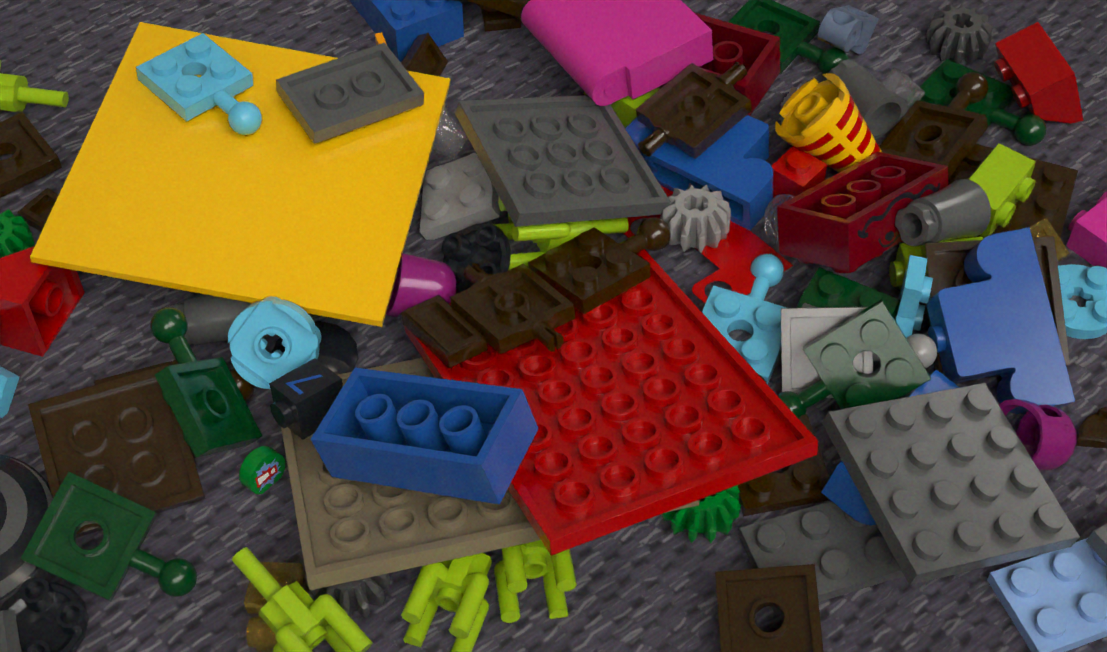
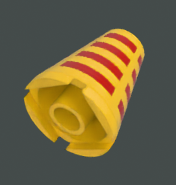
[775,73,882,173]

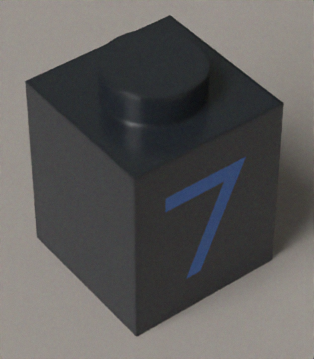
[269,358,343,440]

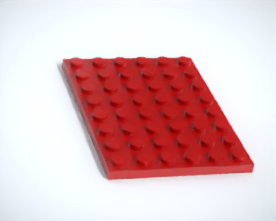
[404,249,818,556]

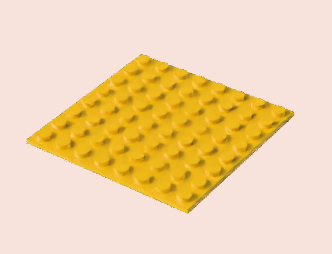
[30,22,451,327]

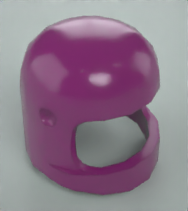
[386,253,456,317]
[999,399,1077,471]

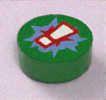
[239,446,285,494]

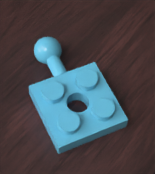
[136,33,262,135]
[702,254,787,385]

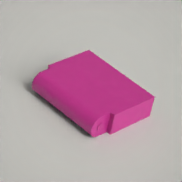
[521,0,713,106]

